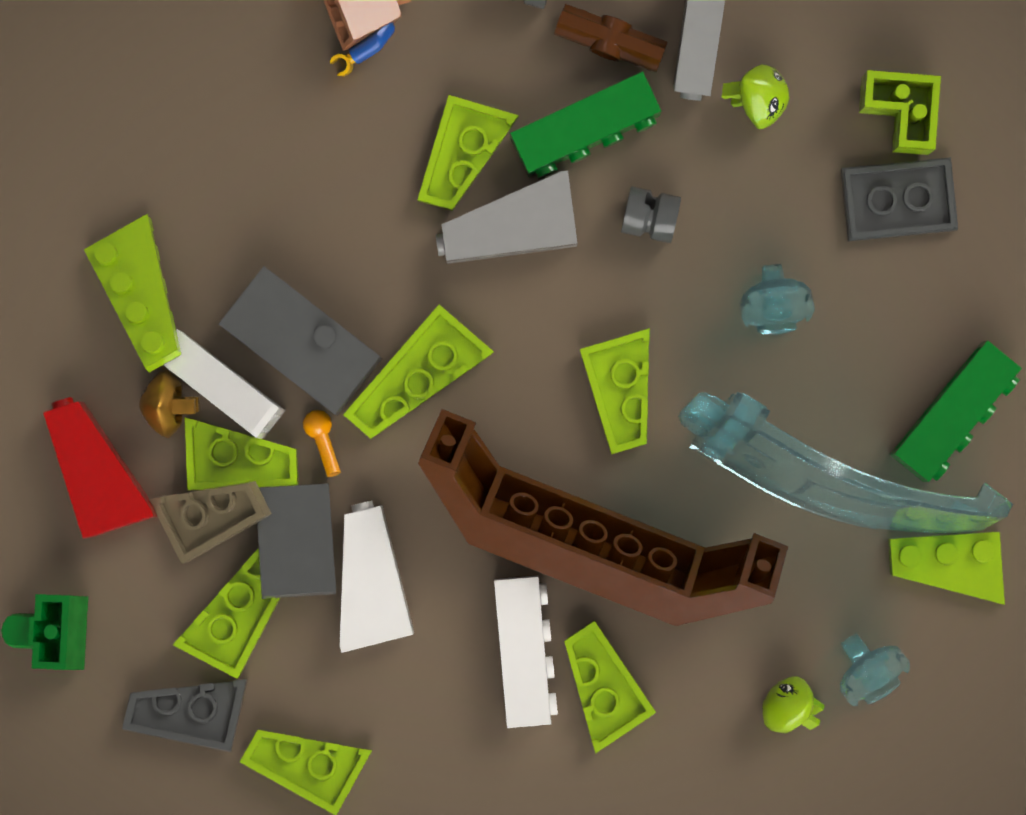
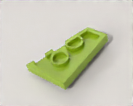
[417,95,519,211]
[579,328,650,455]
[185,417,299,490]
[564,620,656,754]

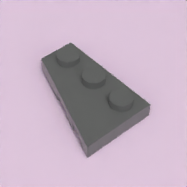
[122,679,247,752]

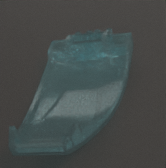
[678,391,1013,533]

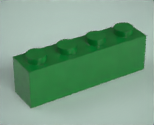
[510,71,662,179]
[889,340,1022,482]

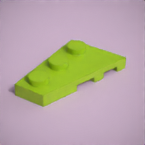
[888,532,1005,605]
[240,730,372,815]

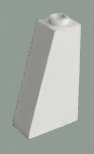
[164,329,286,439]
[340,500,415,653]

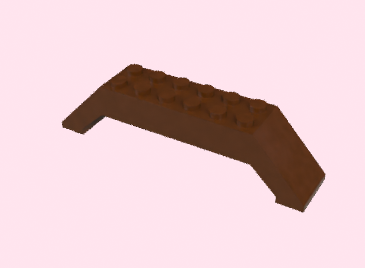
[418,409,788,626]

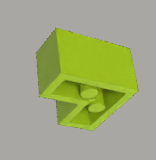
[859,70,941,155]

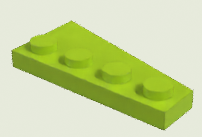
[84,214,182,373]

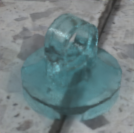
[740,264,815,335]
[840,633,910,706]

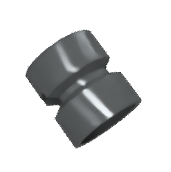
[621,186,681,244]

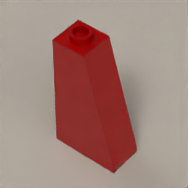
[43,397,157,539]

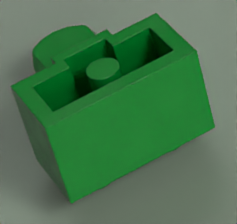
[1,594,88,670]

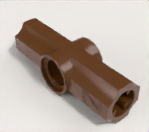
[554,4,668,73]

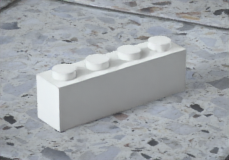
[494,575,558,728]

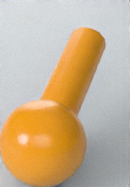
[303,410,341,477]

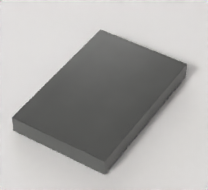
[841,157,958,242]
[257,484,336,599]

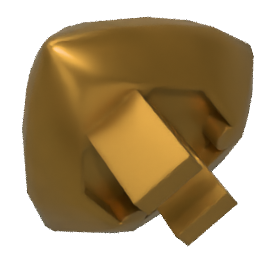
[139,369,200,438]

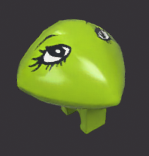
[721,64,790,129]
[762,676,825,733]

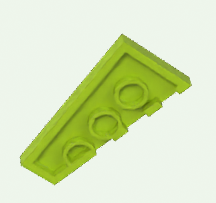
[343,305,494,439]
[173,548,280,679]

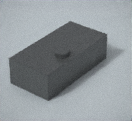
[219,266,383,416]

